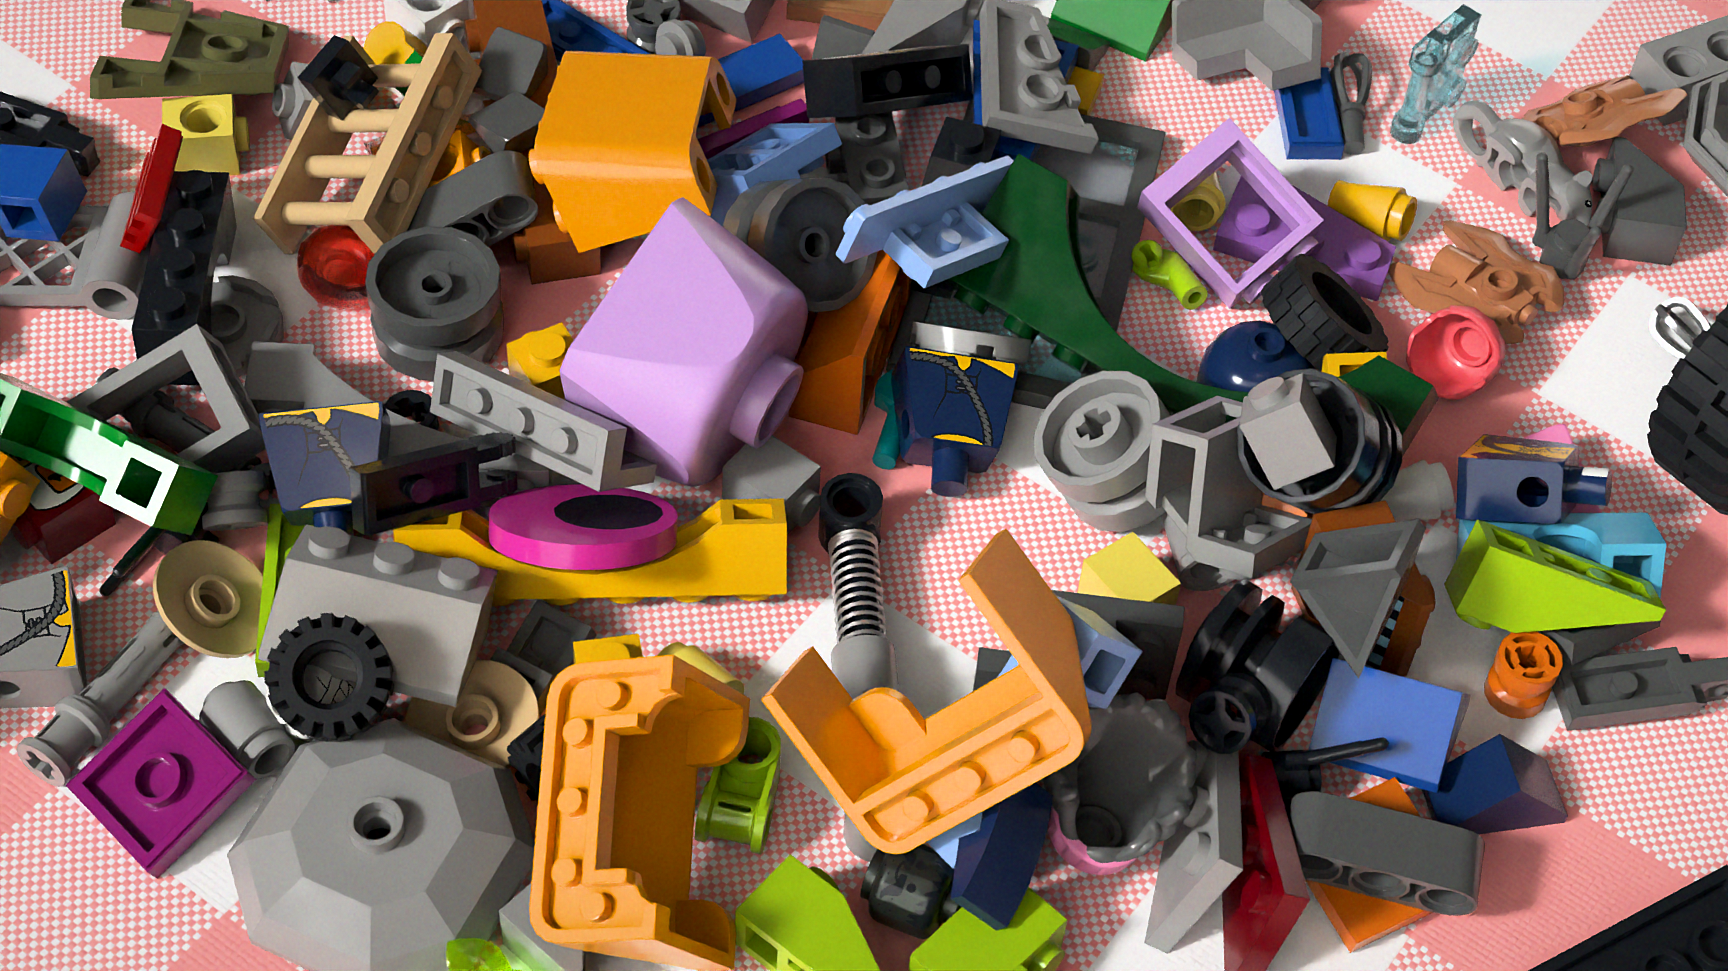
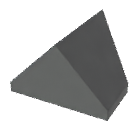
[1290,519,1426,679]

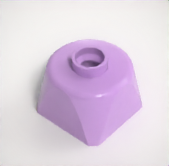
[559,197,808,487]

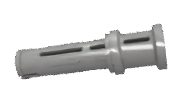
[16,611,184,787]

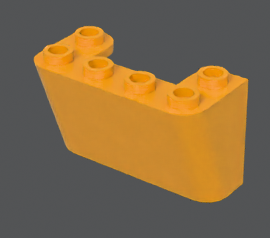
[529,51,737,253]

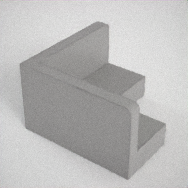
[1172,0,1322,91]

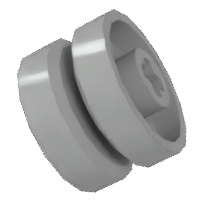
[1033,371,1171,532]

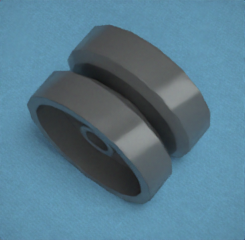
[723,177,878,312]
[365,226,504,381]

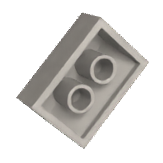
[258,525,498,707]

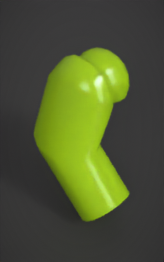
[1131,240,1208,310]

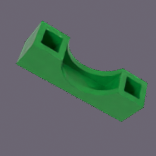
[0,373,218,535]

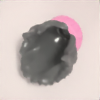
[1044,692,1197,875]

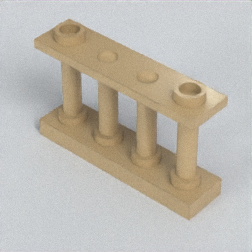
[252,33,482,254]

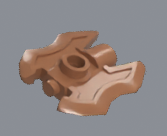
[1522,75,1687,147]
[1388,220,1564,344]

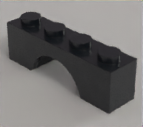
[131,170,237,385]

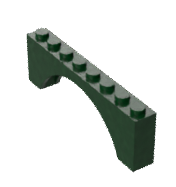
[948,153,1439,457]

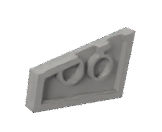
[979,0,1099,154]
[1144,740,1243,954]

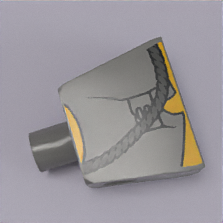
[0,566,87,708]

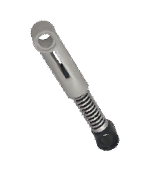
[818,473,899,862]

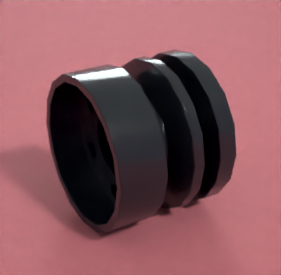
[1237,368,1403,514]
[1175,578,1340,752]

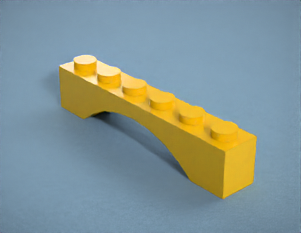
[394,498,787,606]

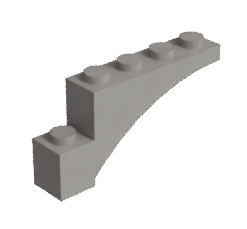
[244,342,553,507]

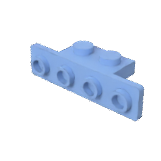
[836,155,1014,288]

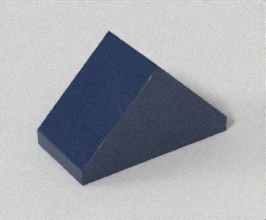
[1422,734,1568,835]

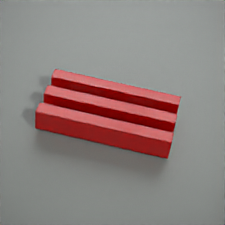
[120,124,184,254]

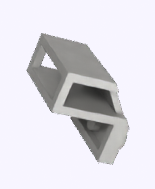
[1145,396,1312,580]

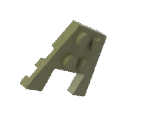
[90,0,289,99]

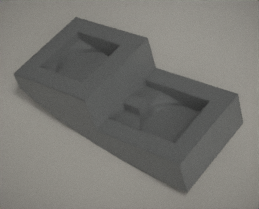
[490,599,597,716]

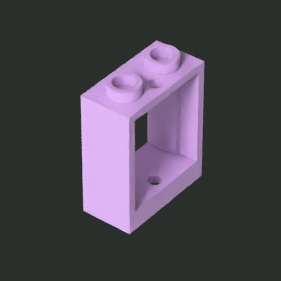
[1137,118,1324,309]

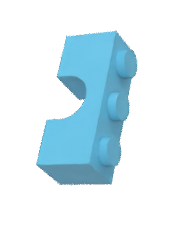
[1456,512,1667,598]

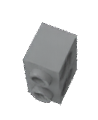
[1629,15,1728,126]

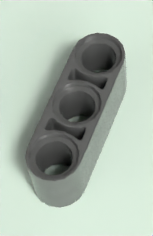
[407,150,538,247]
[1288,792,1485,916]

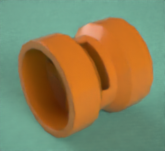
[1484,631,1563,719]

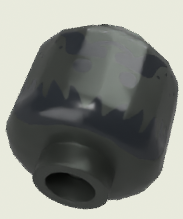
[860,844,961,940]

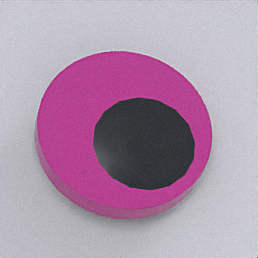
[489,484,678,570]

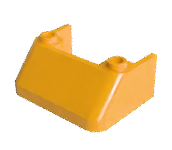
[761,528,1092,854]

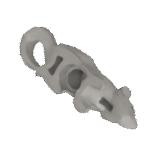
[1453,100,1593,225]

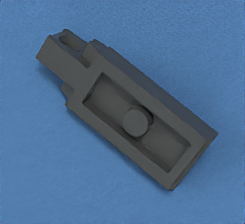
[1552,647,1728,731]

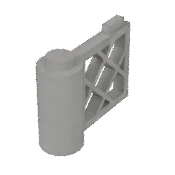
[0,191,155,320]

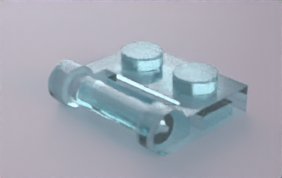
[1389,4,1482,144]

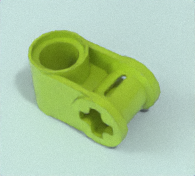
[694,717,781,855]

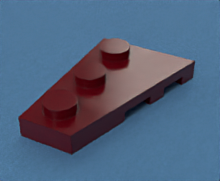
[1222,753,1310,971]

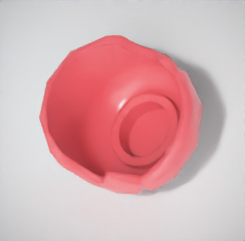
[1406,305,1505,400]

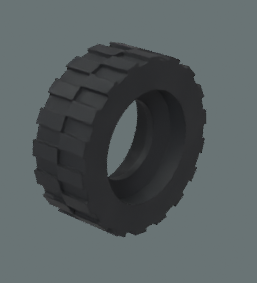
[1261,254,1389,371]

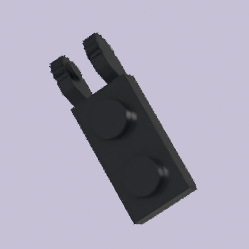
[349,432,518,535]

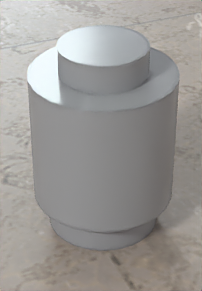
[199,680,295,779]

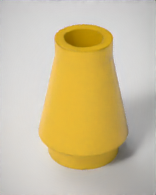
[1327,180,1417,241]

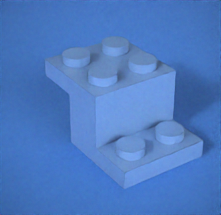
[707,123,842,226]

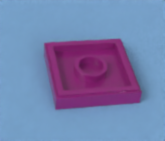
[65,688,257,879]

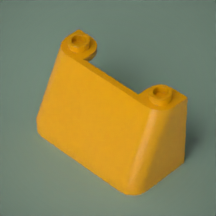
[529,655,750,971]

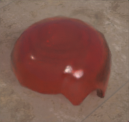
[296,225,375,310]

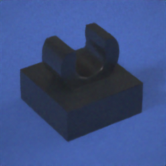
[297,35,380,121]

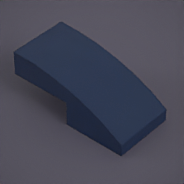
[951,782,1053,930]

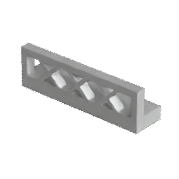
[430,351,657,492]

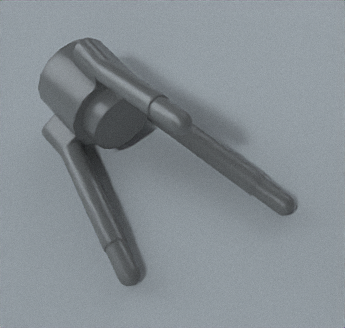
[1532,152,1634,280]

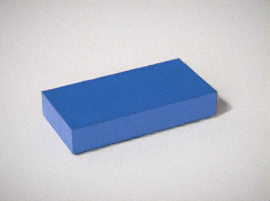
[1274,67,1345,160]

